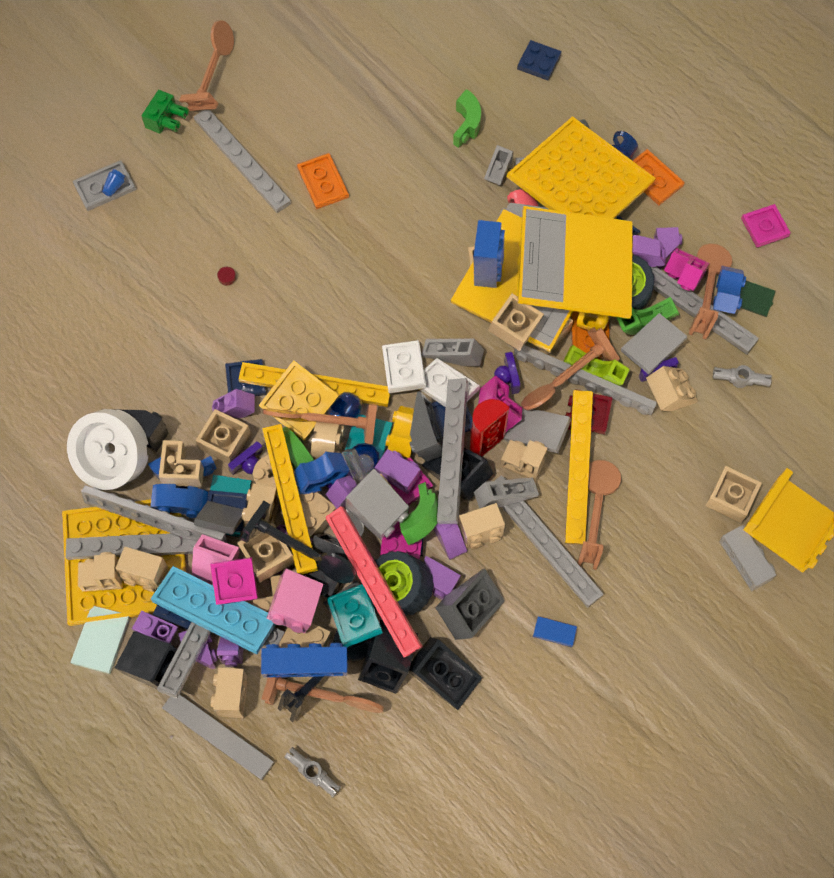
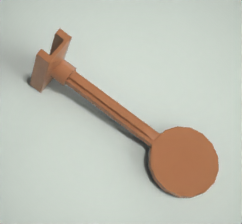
[179,20,234,111]
[688,243,732,339]
[521,327,620,410]
[263,404,377,444]
[577,460,621,570]
[261,677,384,713]

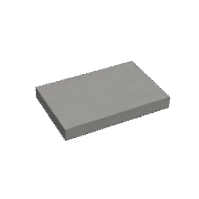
[73,160,136,211]
[621,313,687,374]
[504,408,571,453]

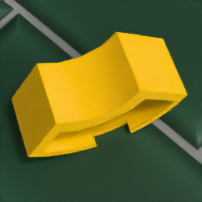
[385,406,414,458]

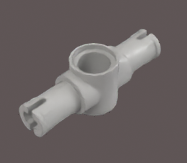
[712,365,772,388]
[284,747,341,798]

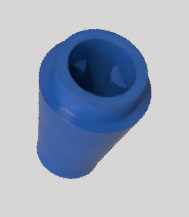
[102,169,125,197]

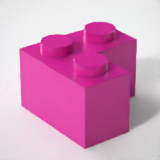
[664,248,710,291]
[478,375,522,432]

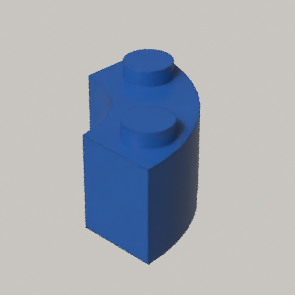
[713,266,746,314]
[294,452,350,494]
[150,484,208,518]

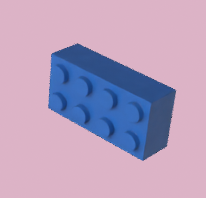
[473,220,505,288]
[261,643,347,678]

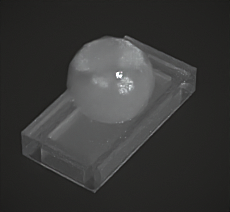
[342,449,374,485]

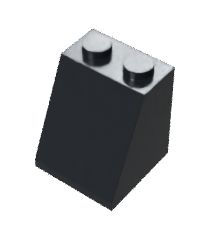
[302,533,352,597]
[358,620,418,694]
[114,631,177,689]

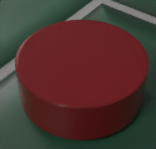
[217,266,236,286]

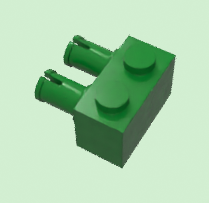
[141,89,189,134]

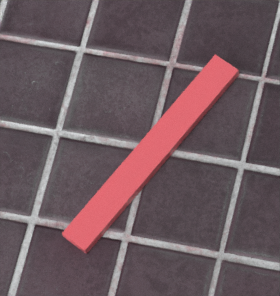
[325,506,423,657]

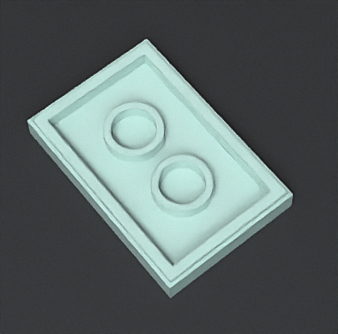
[70,606,130,674]

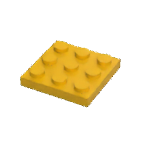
[259,360,339,441]

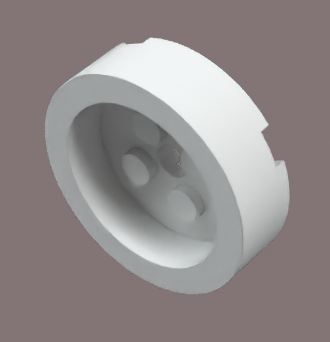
[67,409,149,490]

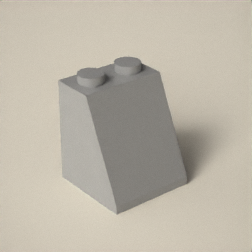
[346,469,409,540]

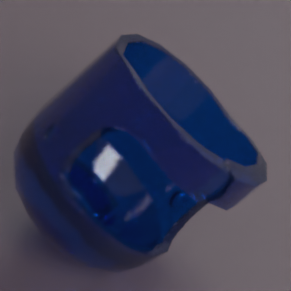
[612,131,638,159]
[327,392,363,426]

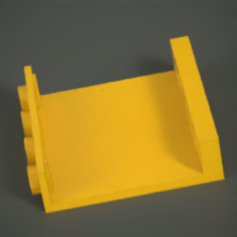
[743,468,834,573]

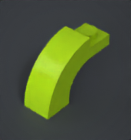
[563,345,630,386]

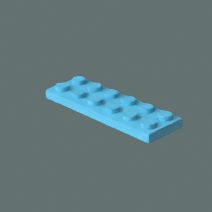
[151,566,276,654]

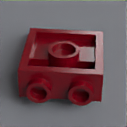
[565,389,613,435]

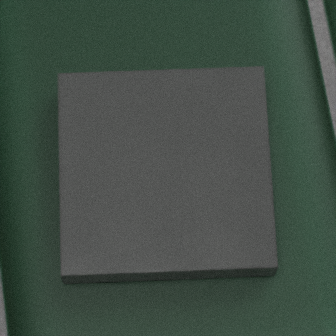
[194,501,243,534]

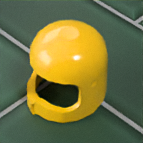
[577,312,609,331]

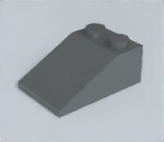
[410,391,443,462]
[435,569,504,640]

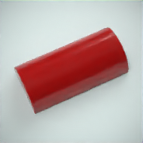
[470,399,509,457]

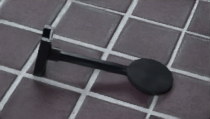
[240,500,356,584]
[278,630,372,723]

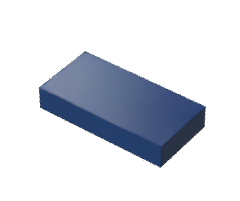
[533,616,577,647]

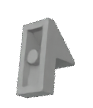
[484,145,514,185]

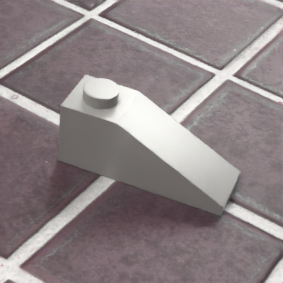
[422,339,484,366]
[474,477,539,509]

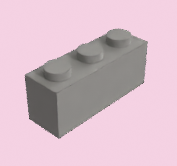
[719,525,776,592]

